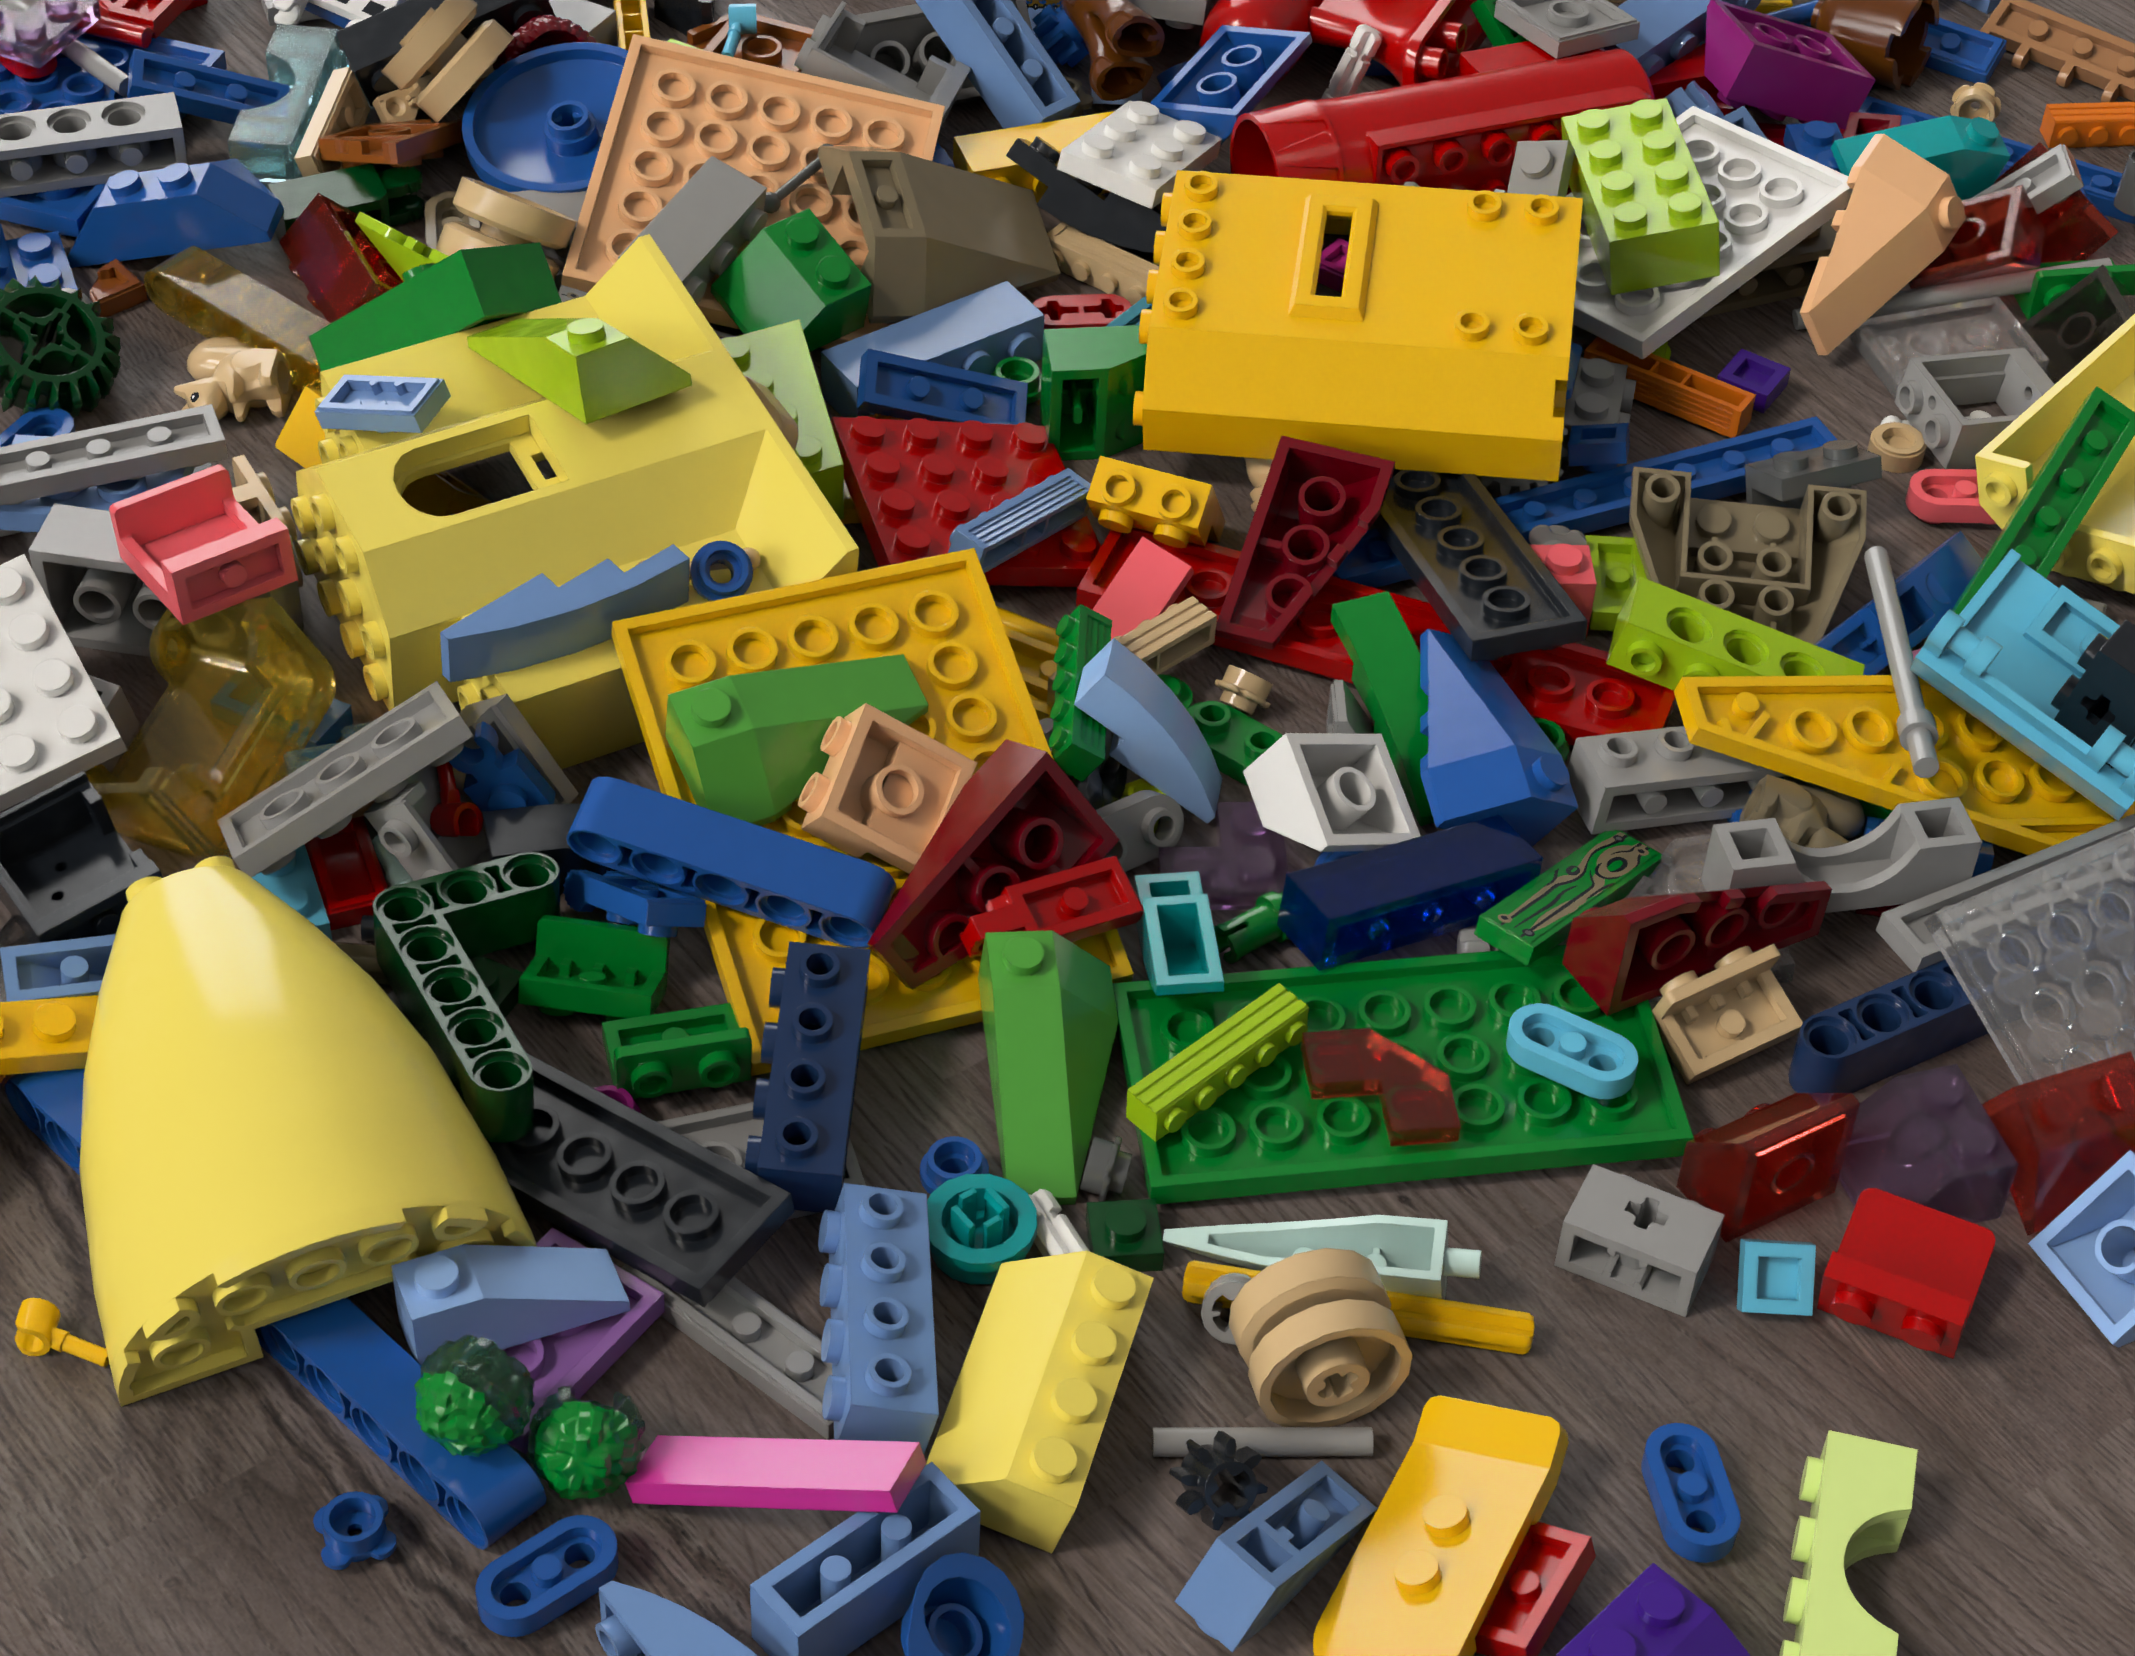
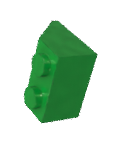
[711,208,872,352]

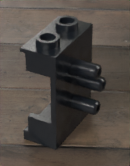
[0,771,163,944]

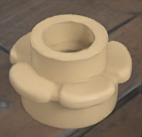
[1950,82,2001,122]
[1215,665,1273,716]

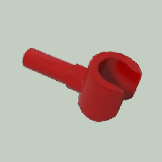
[430,762,483,837]

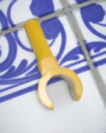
[15,1298,109,1368]

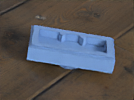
[314,374,451,433]

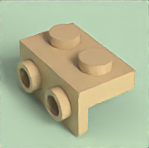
[1652,944,1803,1085]

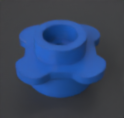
[313,1491,397,1570]

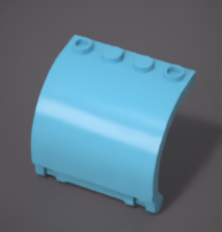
[1910,549,2135,821]

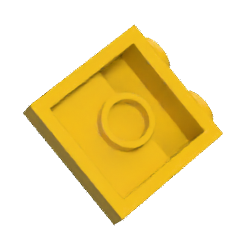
[1086,456,1226,548]

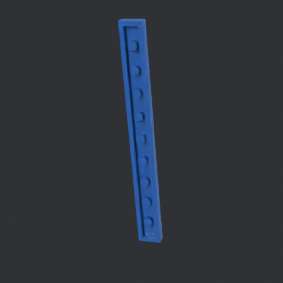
[1332,416,1838,588]

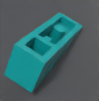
[1830,115,2011,202]

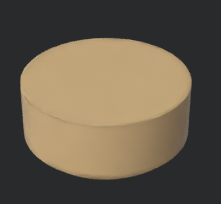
[1867,422,1927,473]

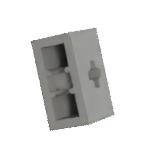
[1554,1164,1725,1318]

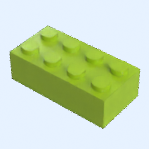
[1561,98,1720,295]

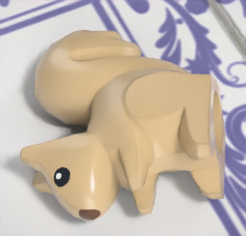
[174,337,293,422]

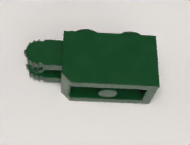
[267,163,425,264]

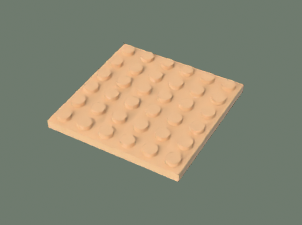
[561,34,945,349]

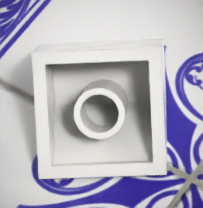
[1243,733,1424,852]

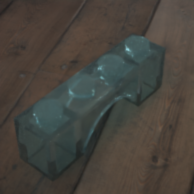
[228,24,349,187]

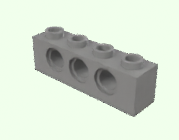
[0,92,188,198]

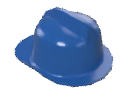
[900,1552,1024,1656]

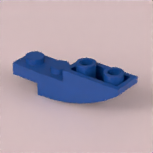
[1814,531,1983,675]

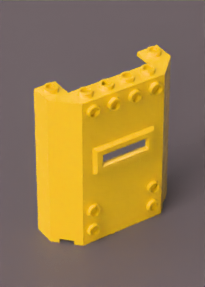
[1133,170,1583,482]

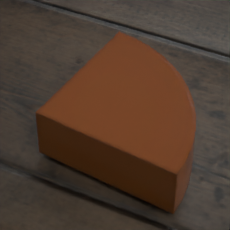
[90,259,148,318]

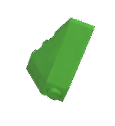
[978,930,1119,1205]

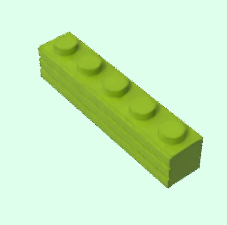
[1126,983,1309,1142]

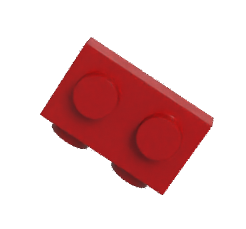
[1817,1188,1996,1359]

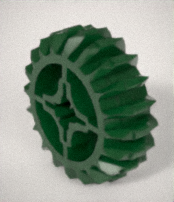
[0,275,121,420]

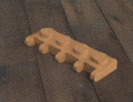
[1980,0,2135,102]

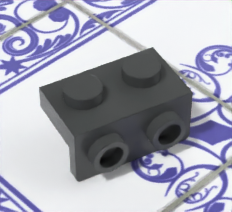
[1745,440,1882,509]

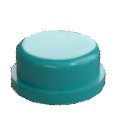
[927,1174,1037,1285]

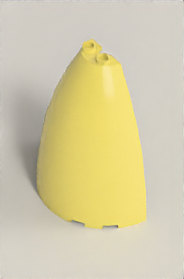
[80,856,537,1407]

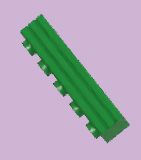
[1048,604,1112,782]

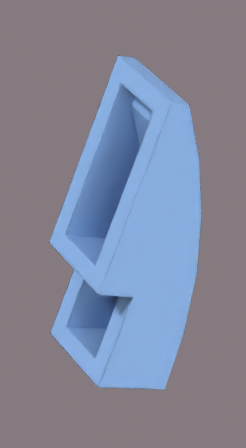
[1074,638,1222,824]

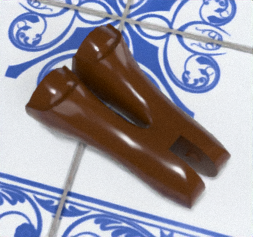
[1061,0,1165,101]

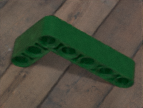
[372,852,561,1143]

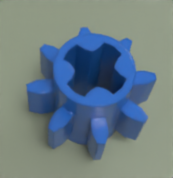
[1032,4,1089,68]

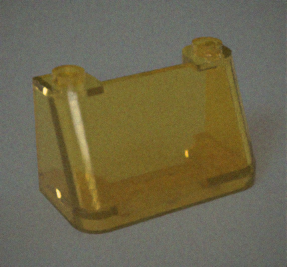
[84,597,336,861]

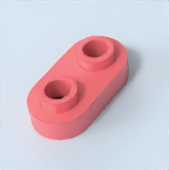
[1905,469,1996,525]

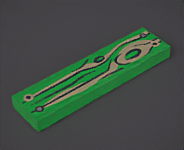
[1474,830,1665,966]

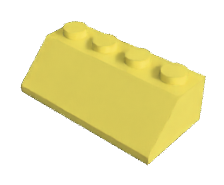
[925,1251,1154,1554]

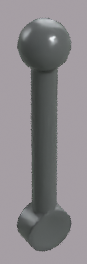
[764,144,834,213]

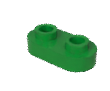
[1186,701,1283,786]

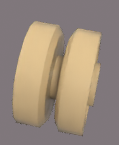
[381,0,514,123]
[436,176,577,282]
[1229,1248,1412,1427]

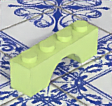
[1779,1430,1918,1656]

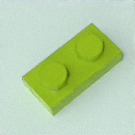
[1585,535,1647,632]

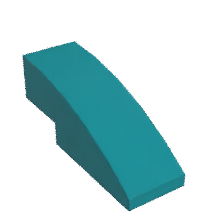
[1135,871,1224,996]

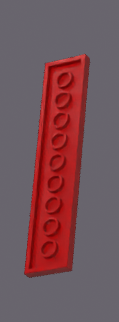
[1076,527,1676,746]

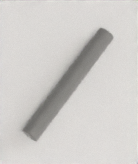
[1152,1427,1374,1457]

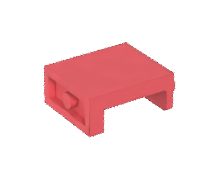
[109,464,298,625]

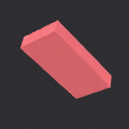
[1093,536,1195,640]

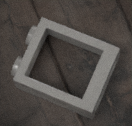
[1894,347,2055,469]

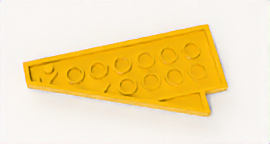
[1673,675,2135,855]

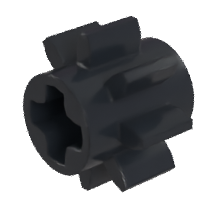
[1169,1431,1268,1531]

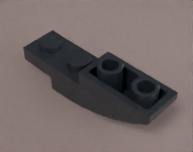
[1006,136,1166,253]

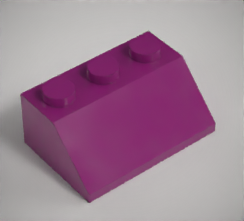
[1704,0,1876,129]

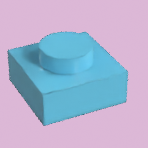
[1737,1238,1816,1316]

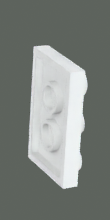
[1057,100,1222,209]

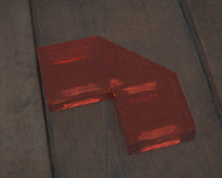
[1301,1028,1461,1146]

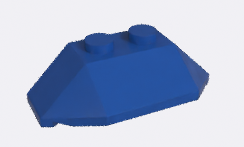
[67,158,284,268]

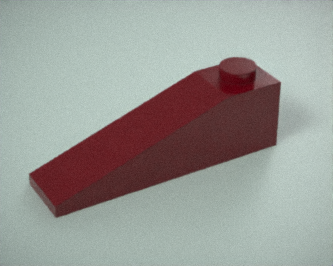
[1215,435,1395,650]
[867,739,1120,990]
[1562,881,1832,1016]

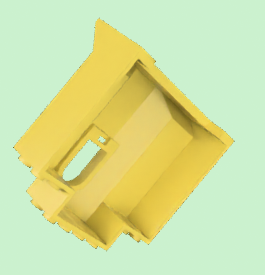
[290,234,859,769]

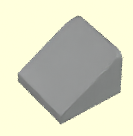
[1326,680,1373,734]

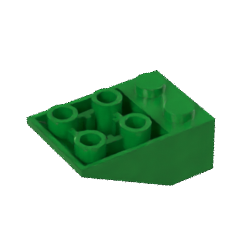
[1040,325,1147,461]

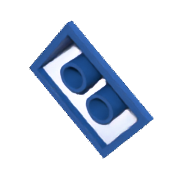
[1150,25,1312,147]

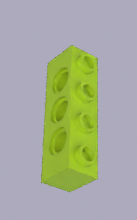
[1606,576,1865,690]

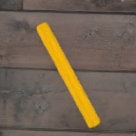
[1182,1260,1535,1355]

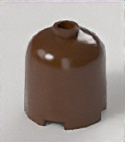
[1811,0,1939,90]

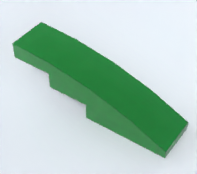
[1330,591,1435,826]

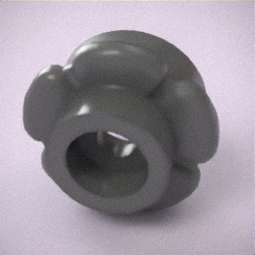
[1080,1135,1133,1202]

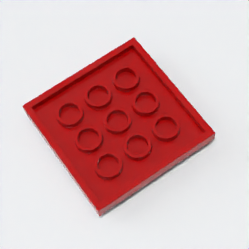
[831,416,1109,587]

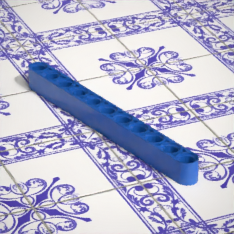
[4,1068,547,1550]

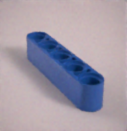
[566,776,896,949]

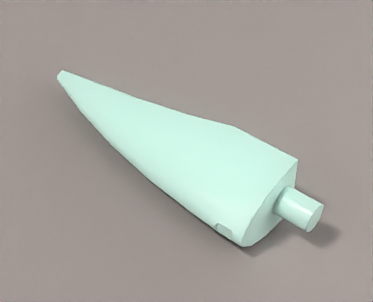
[1163,1215,1482,1299]

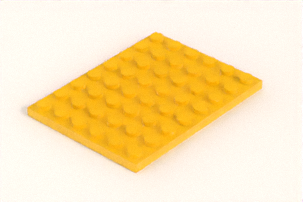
[611,548,1134,1076]

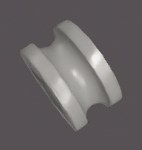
[1201,1273,1252,1345]

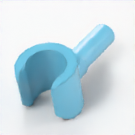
[722,3,757,57]

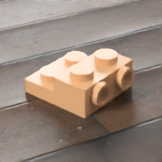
[798,703,977,874]

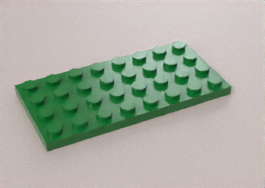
[1113,945,1694,1204]

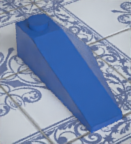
[1420,629,1579,848]

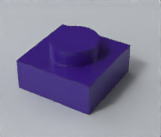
[1717,348,1791,414]

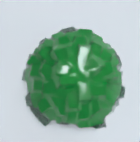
[414,1335,535,1457]
[528,1385,646,1500]

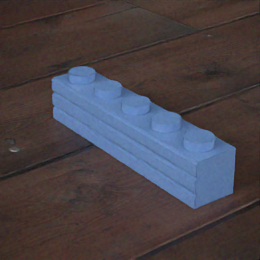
[948,468,1091,573]

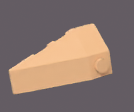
[1800,134,1966,355]

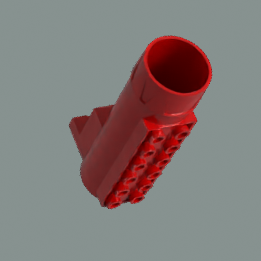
[1230,41,1655,235]

